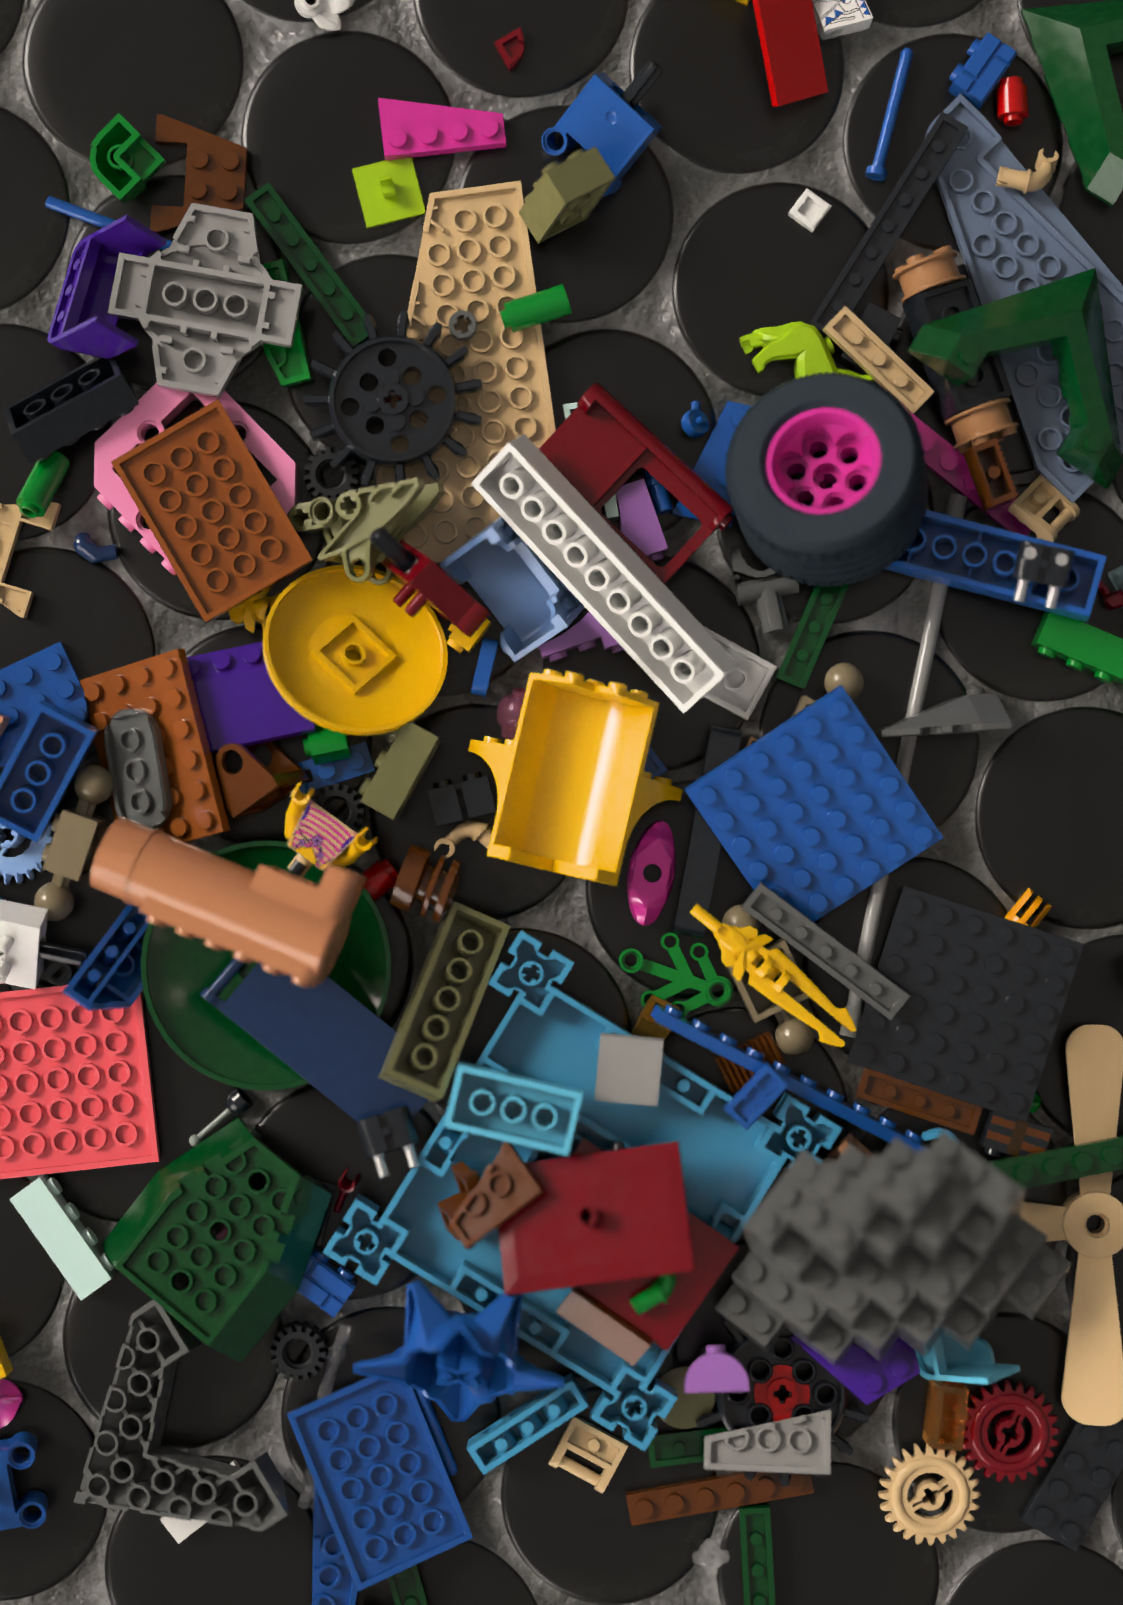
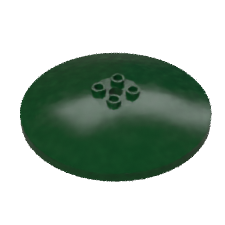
[141,840,392,1090]

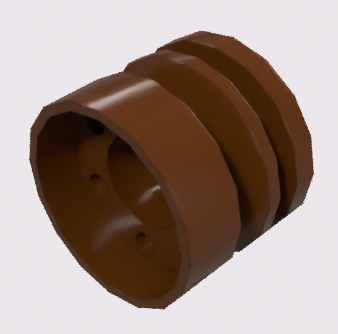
[390,844,462,922]

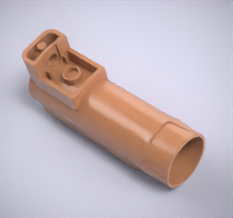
[90,817,367,988]

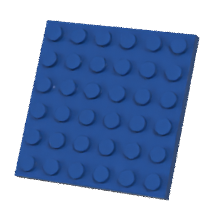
[684,685,943,922]

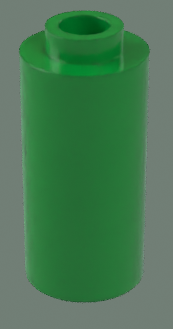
[499,284,572,333]
[16,451,70,518]

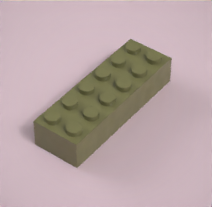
[378,901,510,1102]

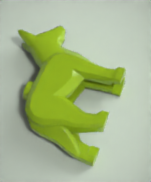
[739,321,877,383]

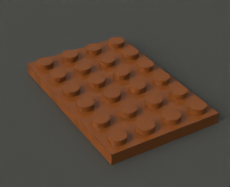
[111,399,314,624]
[79,648,230,842]

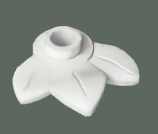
[294,0,355,31]

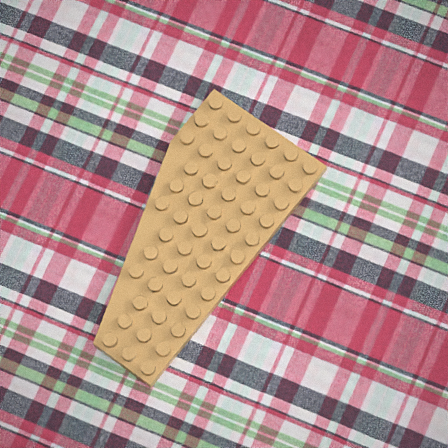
[376,181,556,564]

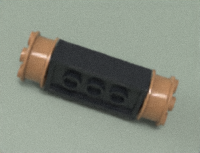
[892,245,1019,455]

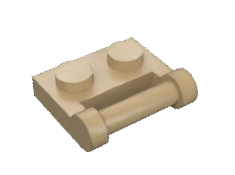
[1008,475,1080,542]
[548,1415,628,1494]

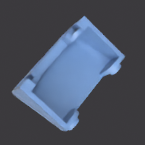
[439,516,584,663]

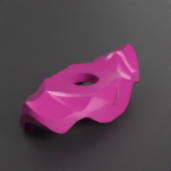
[627,821,676,926]

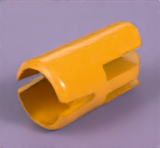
[1004,887,1053,928]

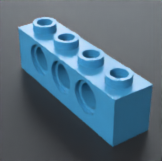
[467,1372,589,1475]

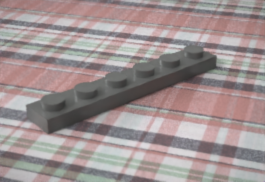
[742,882,910,1020]

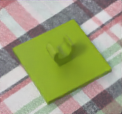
[352,158,426,229]

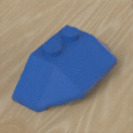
[62,905,149,1010]

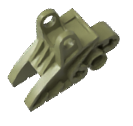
[288,478,445,585]

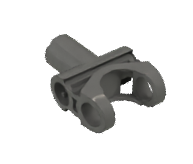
[730,547,799,634]

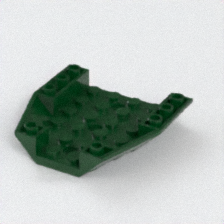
[101,1117,333,1363]

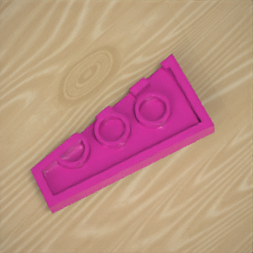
[378,98,506,161]

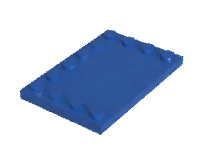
[286,1377,473,1591]

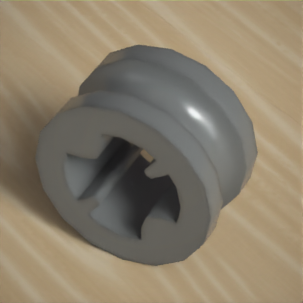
[449,310,477,341]

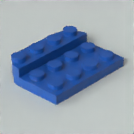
[0,641,89,767]

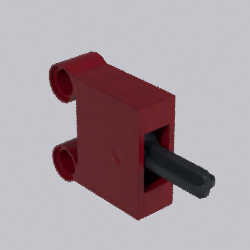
[369,527,490,638]

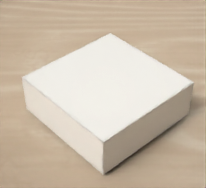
[788,188,831,233]

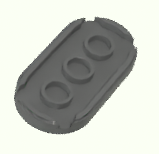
[104,708,172,829]

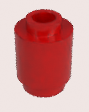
[996,76,1029,126]
[361,858,399,902]

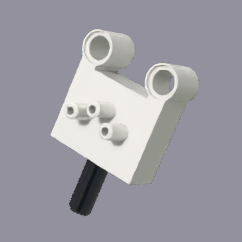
[0,899,87,989]

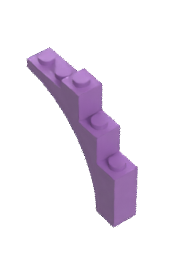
[539,478,668,662]

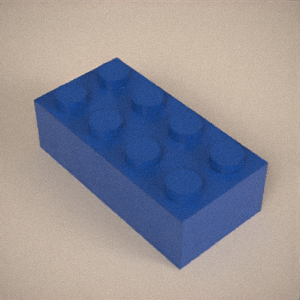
[0,700,100,843]

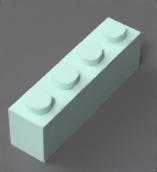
[9,1174,117,1300]

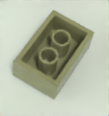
[519,146,615,244]
[359,722,441,820]

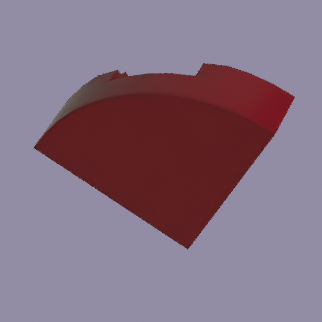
[494,27,525,72]

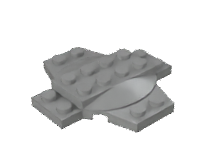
[108,203,303,398]

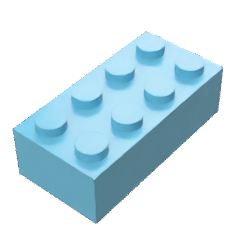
[444,1061,583,1156]

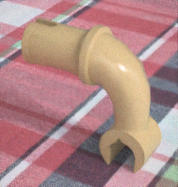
[996,148,1059,194]
[434,819,493,858]

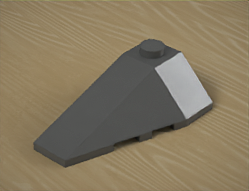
[873,688,1012,738]

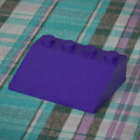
[187,641,316,754]

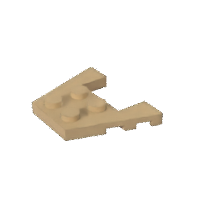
[0,502,61,619]

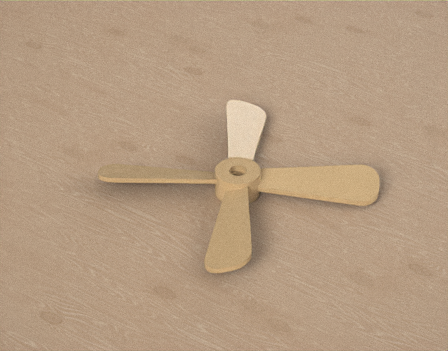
[1020,1024,1123,1426]

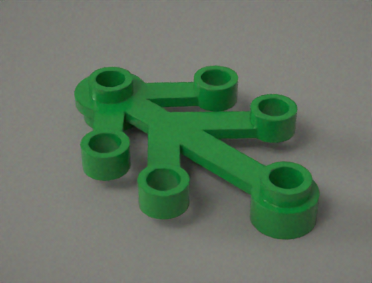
[619,932,733,1018]

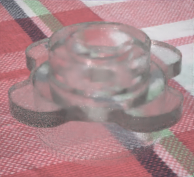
[692,1538,729,1576]

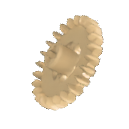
[878,1442,981,1546]

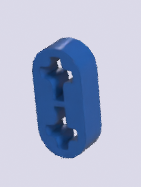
[471,637,499,697]

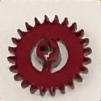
[957,1379,1060,1483]

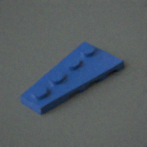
[671,401,751,528]

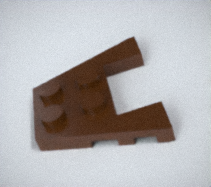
[150,114,248,235]

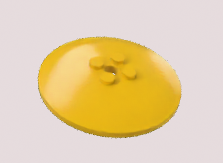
[262,565,448,735]

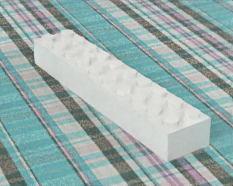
[471,434,737,713]

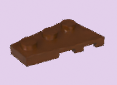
[449,1141,544,1250]

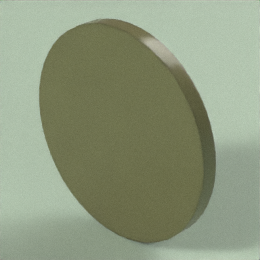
[659,1366,715,1429]

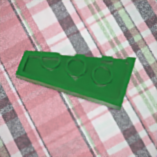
[262,259,314,388]

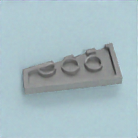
[703,1410,831,1475]

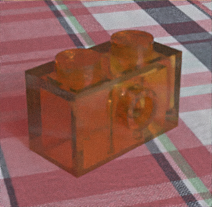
[922,1380,969,1451]

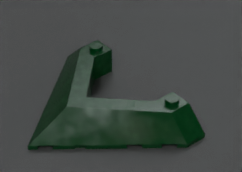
[1020,0,1123,207]
[907,268,1123,489]

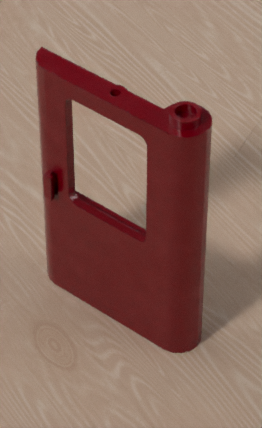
[539,382,735,585]

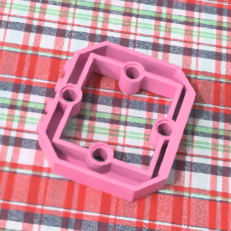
[94,383,299,576]

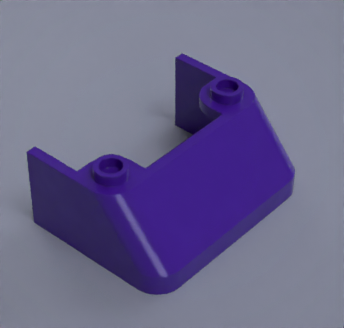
[47,215,167,359]

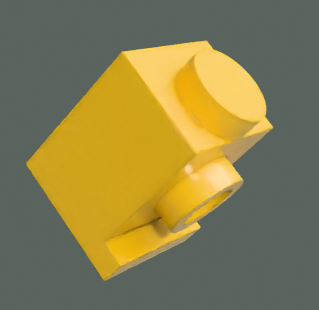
[446,619,491,654]

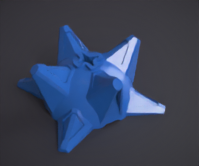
[353,1279,565,1422]

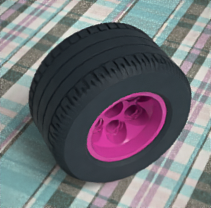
[725,372,929,587]

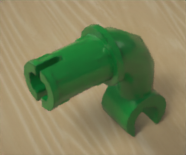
[630,1274,677,1316]

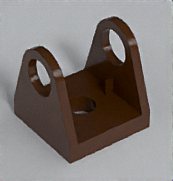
[216,741,309,818]

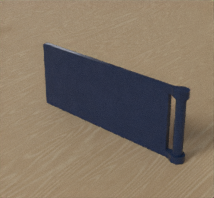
[200,958,428,1122]

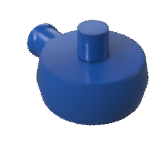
[681,401,709,438]

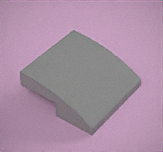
[594,1033,664,1106]

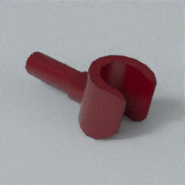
[1098,579,1123,610]
[333,1169,361,1213]

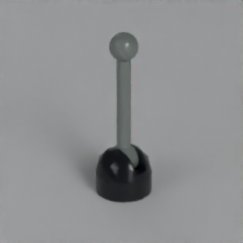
[189,1087,253,1147]

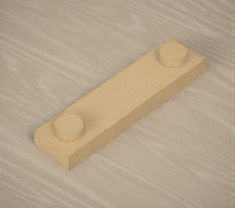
[822,306,935,416]

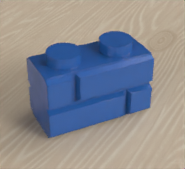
[948,33,1018,111]
[297,1247,357,1317]

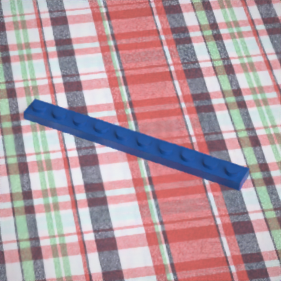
[650,1004,929,1153]

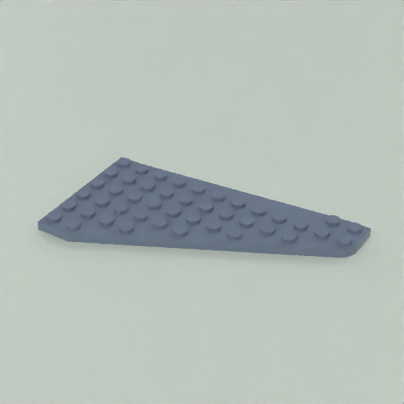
[925,93,1123,503]

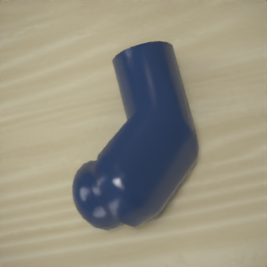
[73,532,119,563]

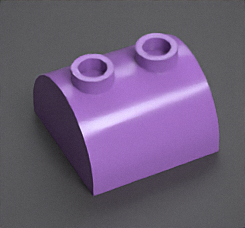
[685,1344,749,1393]

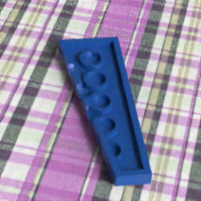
[312,1483,358,1605]

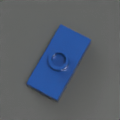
[723,1062,790,1131]

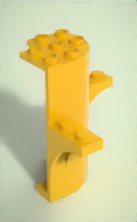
[468,669,683,886]

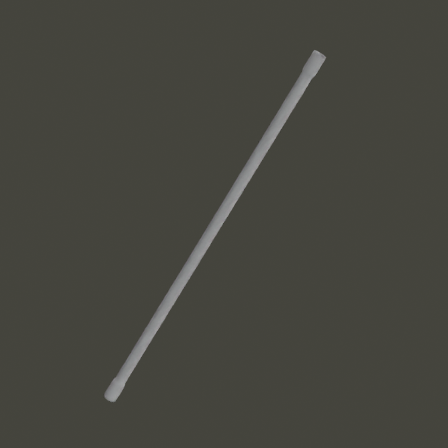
[839,494,968,1038]

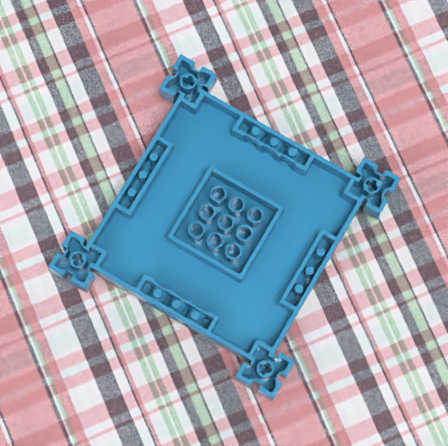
[323,929,842,1452]

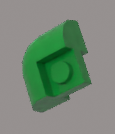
[89,113,166,203]

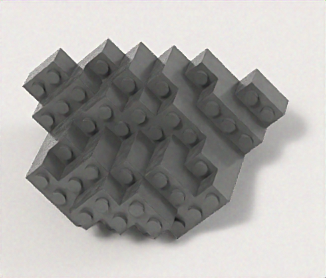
[715,1131,1071,1367]

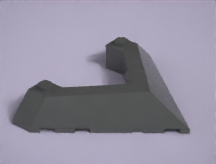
[73,1300,289,1531]

